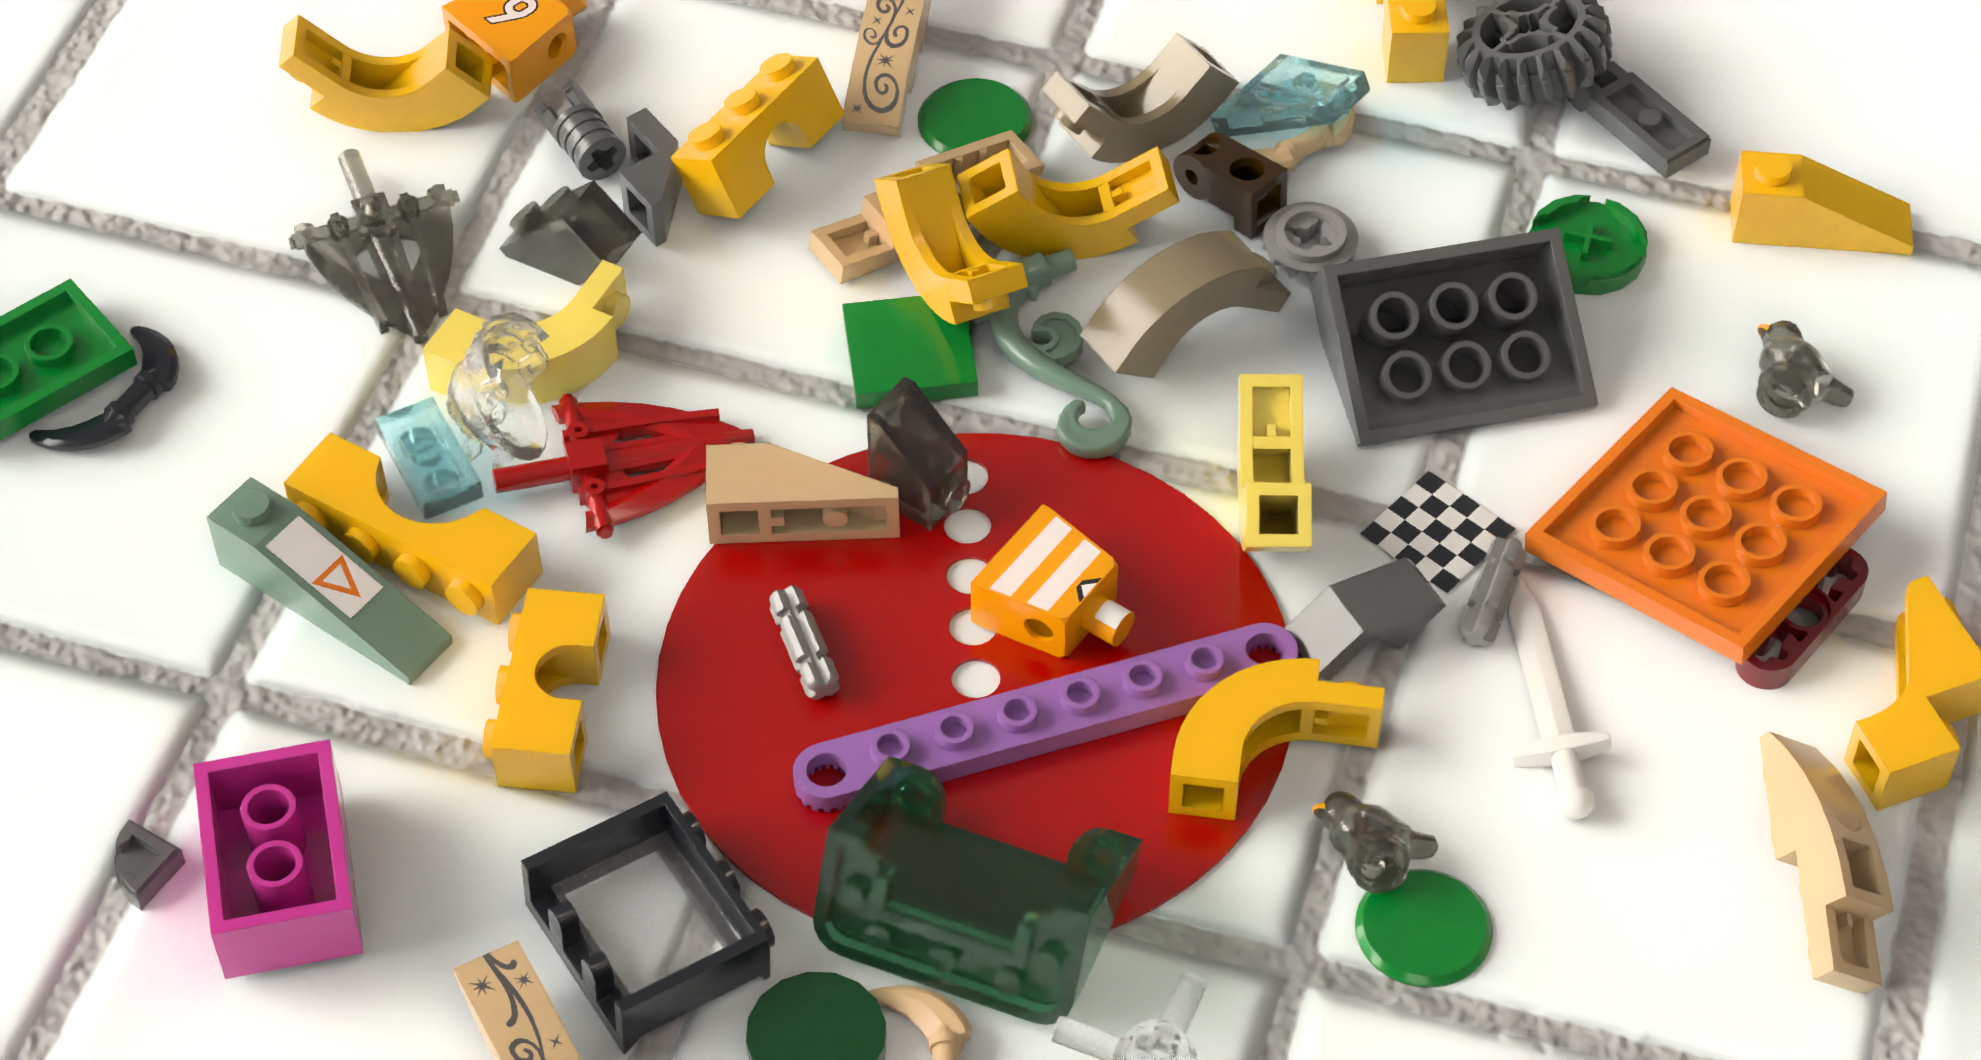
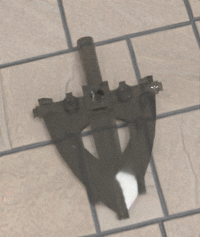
[287,148,460,344]

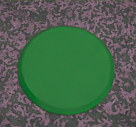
[918,78,1032,154]
[1355,869,1493,988]

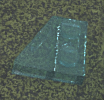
[1210,53,1371,137]

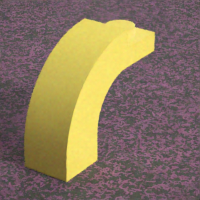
[422,260,631,408]
[1237,374,1312,552]

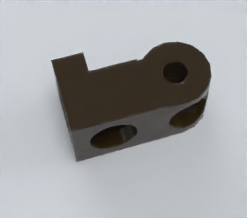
[1173,132,1288,240]

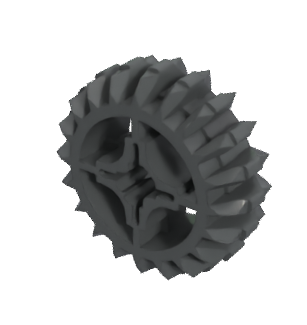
[1456,0,1613,110]

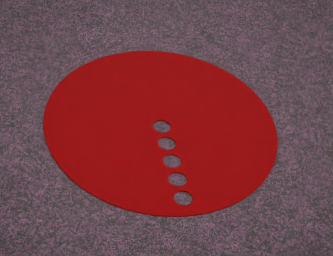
[656,433,1290,954]

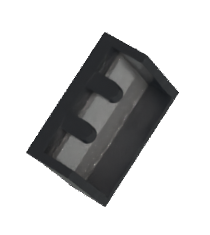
[521,791,775,1055]

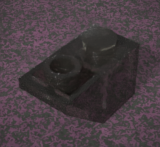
[499,180,642,286]

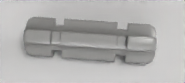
[1458,537,1527,647]
[769,585,840,700]

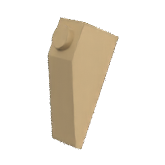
[706,442,900,544]

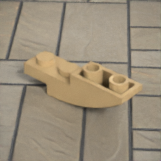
[1760,731,1894,994]

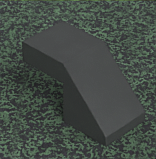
[619,108,682,247]
[1284,557,1447,681]

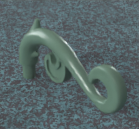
[972,248,1132,459]

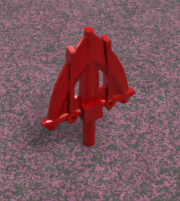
[492,393,755,539]

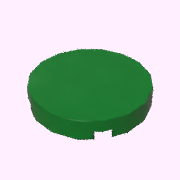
[1529,195,1648,295]

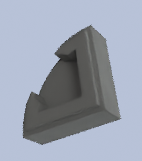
[115,819,186,911]

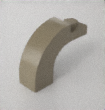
[1042,32,1240,163]
[1080,231,1291,378]

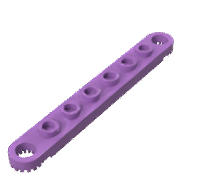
[793,623,1298,813]

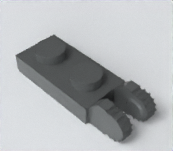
[1564,59,1711,179]

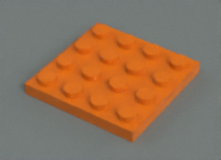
[1525,387,1887,665]

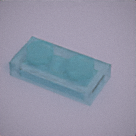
[375,396,484,520]

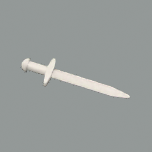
[1508,574,1612,820]

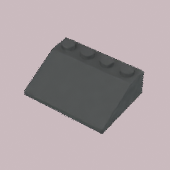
[1310,228,1598,447]

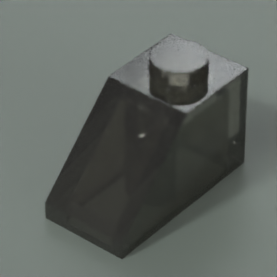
[866,376,971,531]

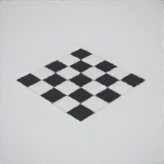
[1360,471,1516,593]

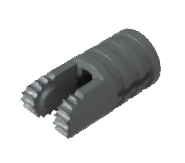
[534,80,626,181]

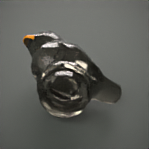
[1756,320,1855,419]
[1312,791,1438,893]

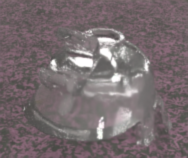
[445,312,550,469]

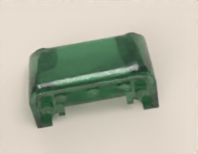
[813,756,1143,1025]

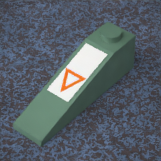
[206,477,453,685]

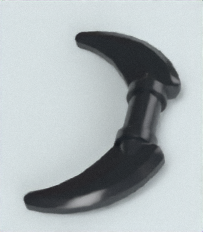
[29,326,180,451]

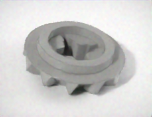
[1262,202,1358,279]

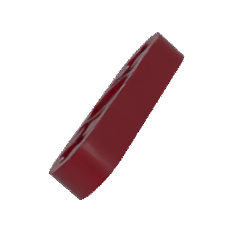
[1735,548,1869,690]

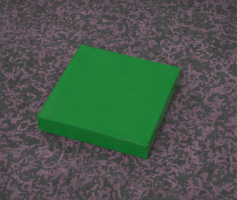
[842,296,978,409]

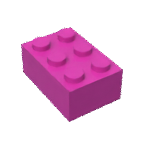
[193,739,364,979]

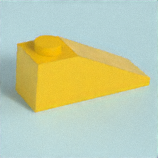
[1730,150,1914,255]

